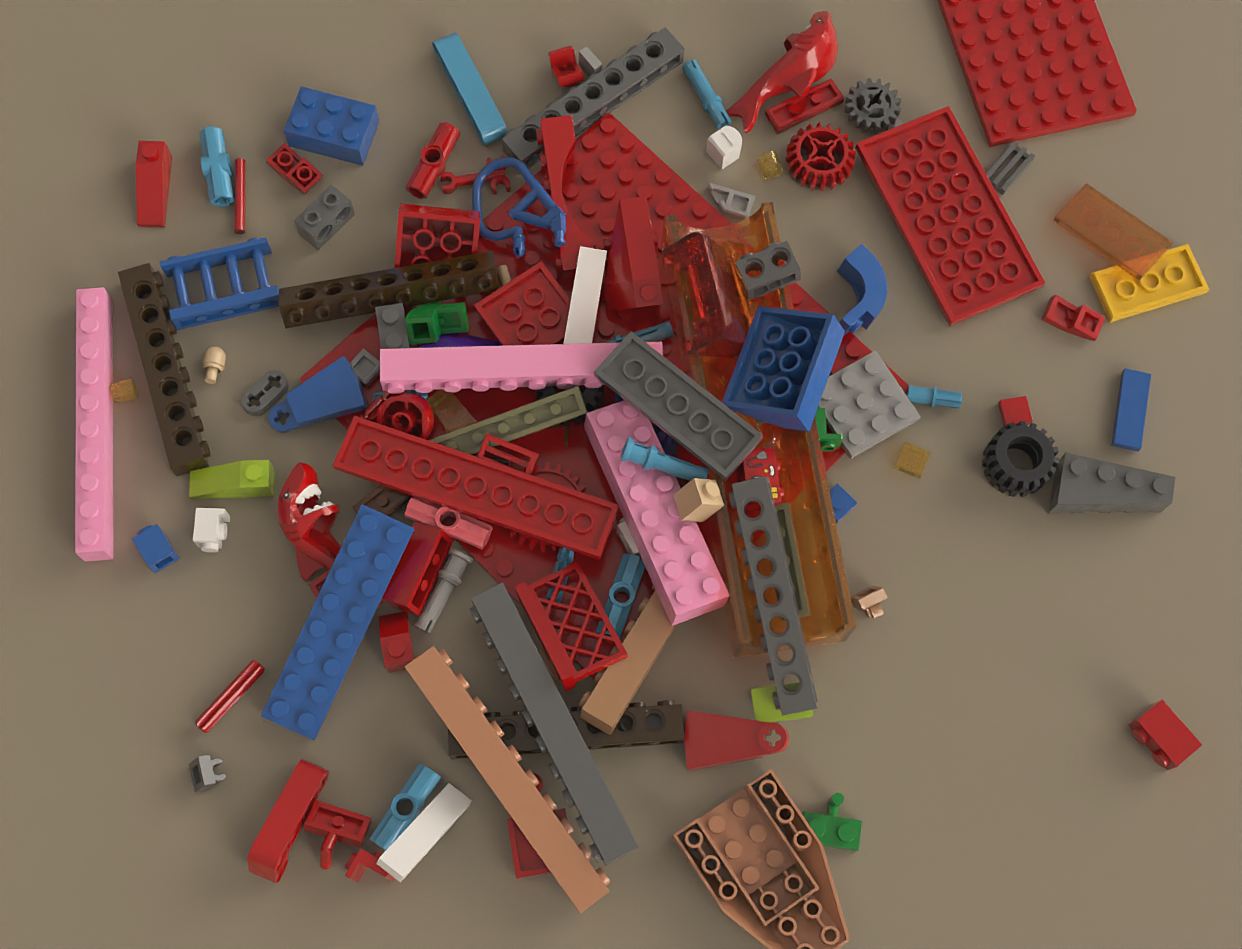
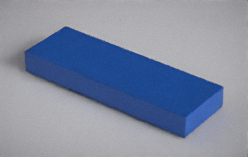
[1111,368,1151,452]

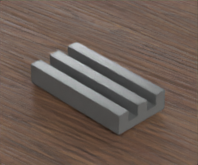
[986,141,1035,195]

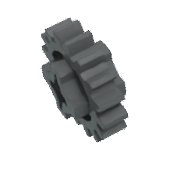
[844,78,901,133]

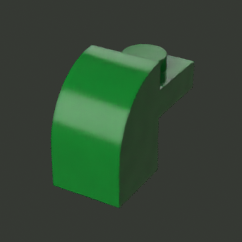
[405,301,469,345]

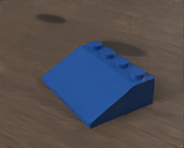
[722,306,845,432]

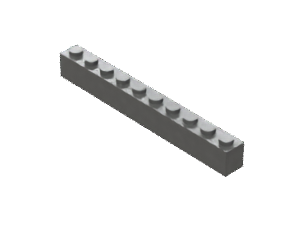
[469,582,638,866]

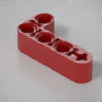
[247,759,329,884]

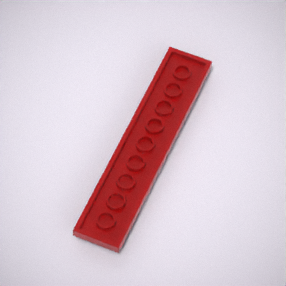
[332,415,619,560]

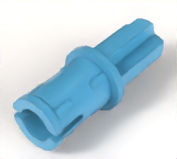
[907,385,962,408]

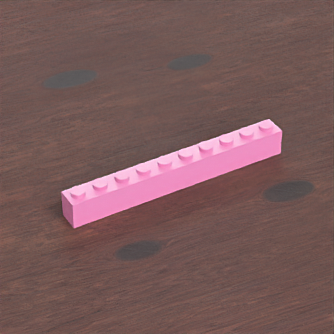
[75,287,114,562]
[380,342,663,394]

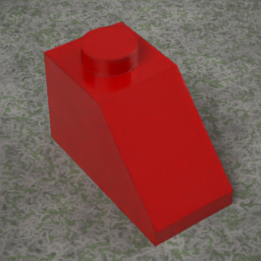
[378,612,416,673]

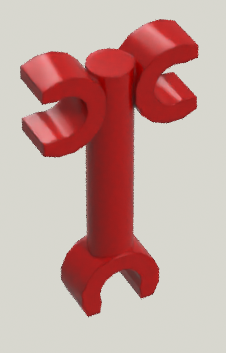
[440,155,511,195]

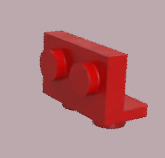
[345,849,394,883]

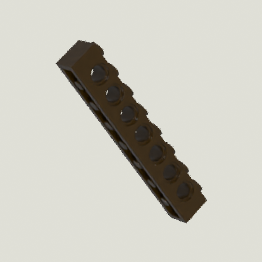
[279,251,499,329]
[118,263,211,476]
[448,700,685,759]

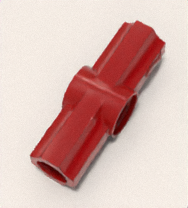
[405,122,461,199]

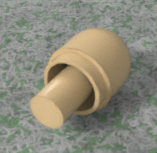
[202,346,226,384]

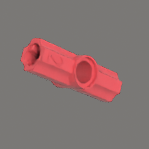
[404,496,492,550]

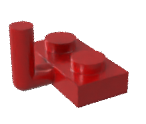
[304,800,371,870]

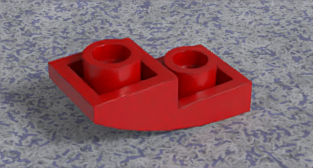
[266,142,323,194]

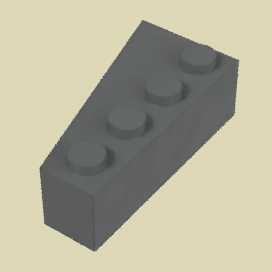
[1048,452,1176,514]

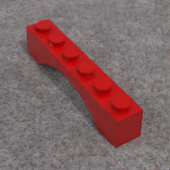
[536,115,592,279]

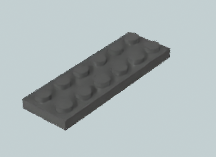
[594,331,763,481]

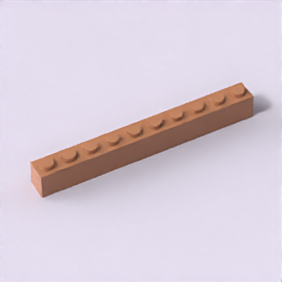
[404,645,611,914]

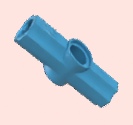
[199,126,234,207]
[596,553,645,639]
[369,763,441,850]

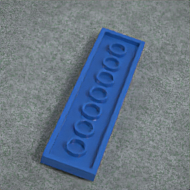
[261,504,415,740]

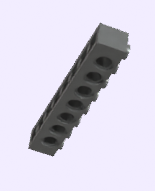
[502,27,685,169]
[729,476,819,716]

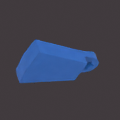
[268,356,368,433]

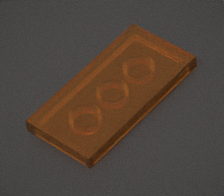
[1053,183,1173,281]

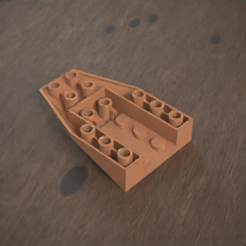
[671,769,851,949]

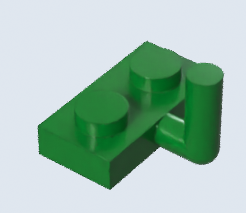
[802,793,862,851]

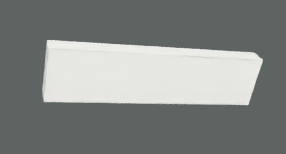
[564,246,607,344]
[376,783,472,883]

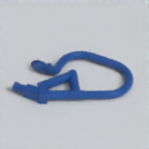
[472,157,567,258]

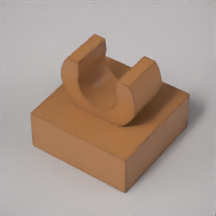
[849,586,887,619]

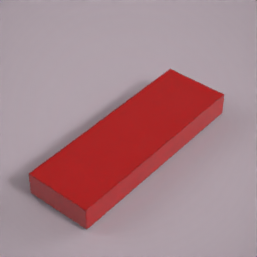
[765,78,845,135]

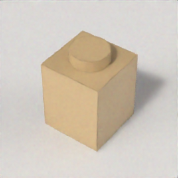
[673,478,724,522]

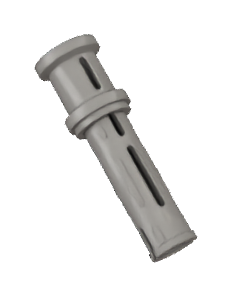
[414,548,473,634]

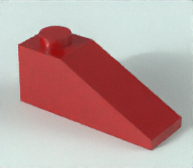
[136,141,172,228]

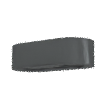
[241,370,289,416]

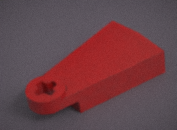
[684,710,789,771]

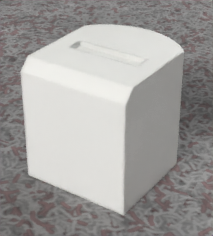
[706,126,742,170]

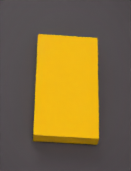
[1089,244,1209,323]

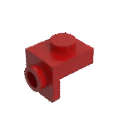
[548,46,584,87]

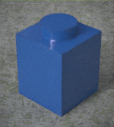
[132,524,180,573]

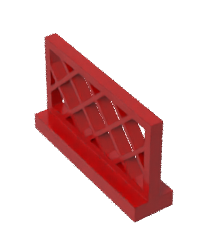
[514,562,628,692]

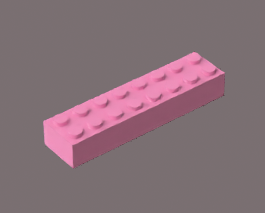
[584,400,730,626]

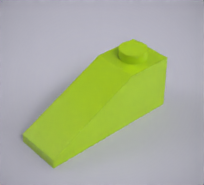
[189,460,275,499]

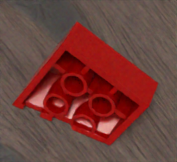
[394,203,480,268]

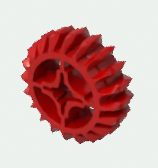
[785,122,856,192]

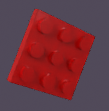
[474,261,571,346]

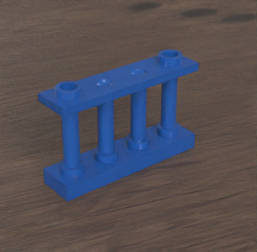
[160,237,279,330]

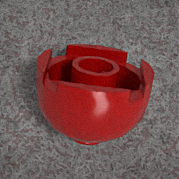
[376,392,435,439]

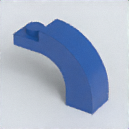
[837,244,887,336]

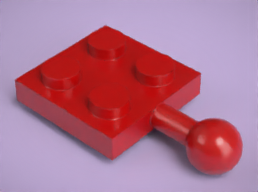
[507,772,567,879]

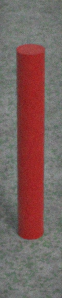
[234,158,245,234]

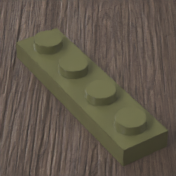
[765,503,811,621]

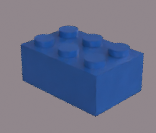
[284,86,379,166]

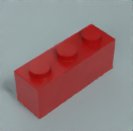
[381,521,454,616]

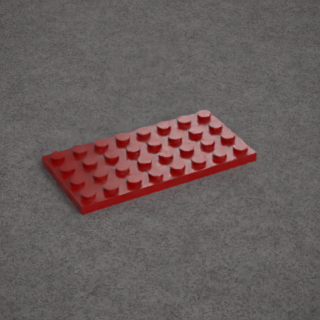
[855,106,1046,327]

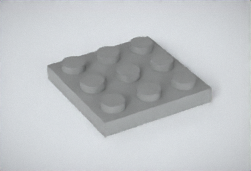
[818,350,921,459]

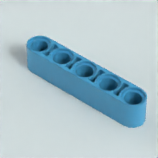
[432,32,508,146]

